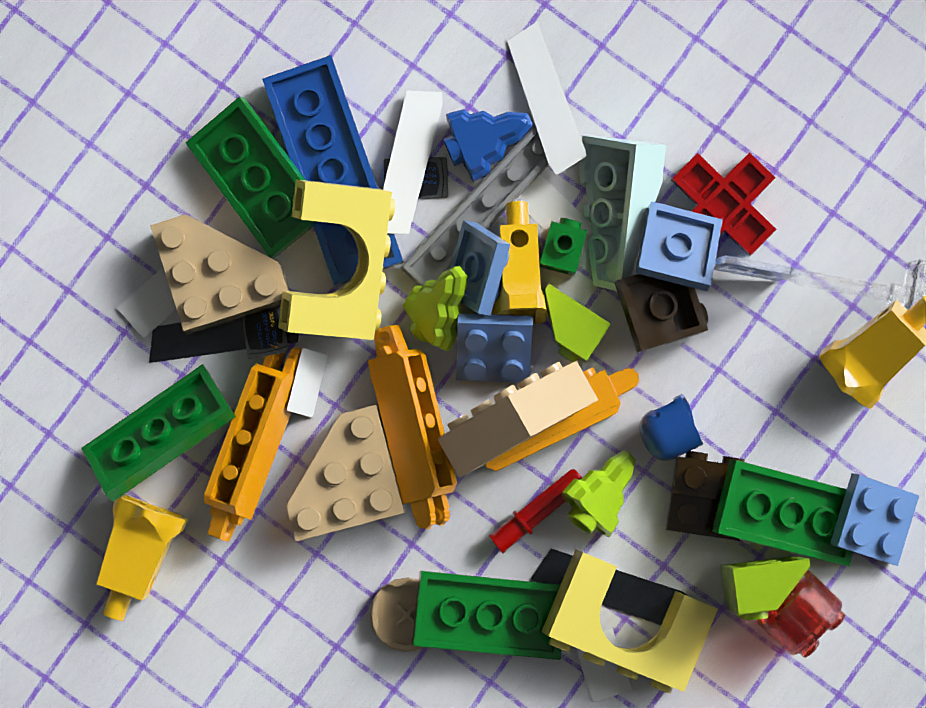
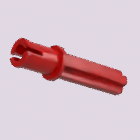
[488,469,583,554]

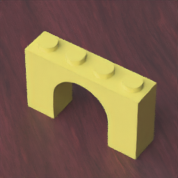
[278,179,395,340]
[541,549,718,694]

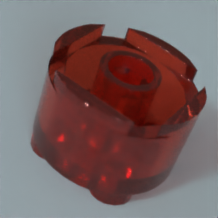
[757,570,846,658]

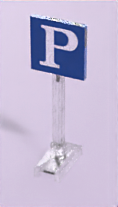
[714,255,926,310]

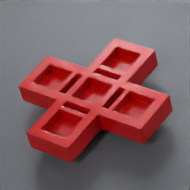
[671,152,777,257]

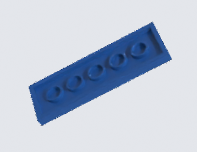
[262,55,404,286]

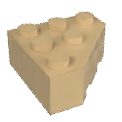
[150,214,290,334]
[437,361,598,478]
[286,405,405,542]

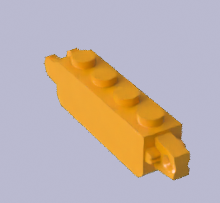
[367,325,457,530]
[204,343,302,542]
[485,367,640,471]

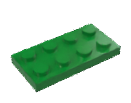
[185,96,319,258]
[81,364,236,502]
[712,459,853,567]
[412,570,562,660]

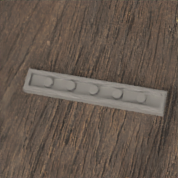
[400,125,549,286]

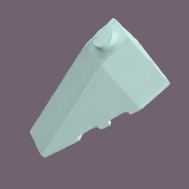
[579,135,666,291]

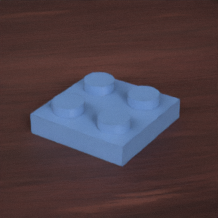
[635,201,722,291]
[450,220,510,315]
[456,314,533,383]
[830,473,919,566]

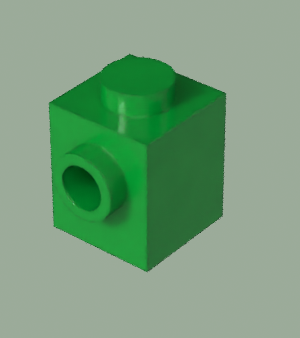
[540,218,587,277]

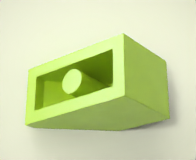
[544,284,611,363]

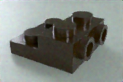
[614,274,708,353]
[665,451,745,541]

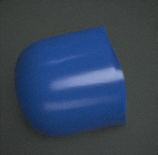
[639,394,703,461]

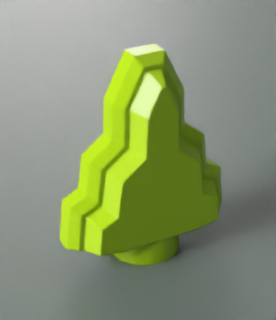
[403,266,468,351]
[562,450,636,537]

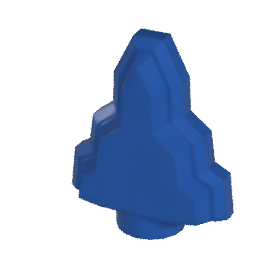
[443,109,533,182]

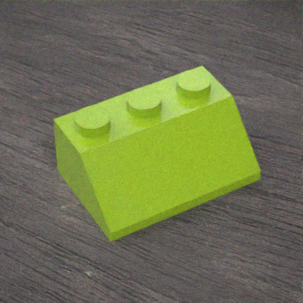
[720,556,810,621]

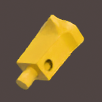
[491,201,547,324]
[819,296,926,410]
[97,494,189,621]

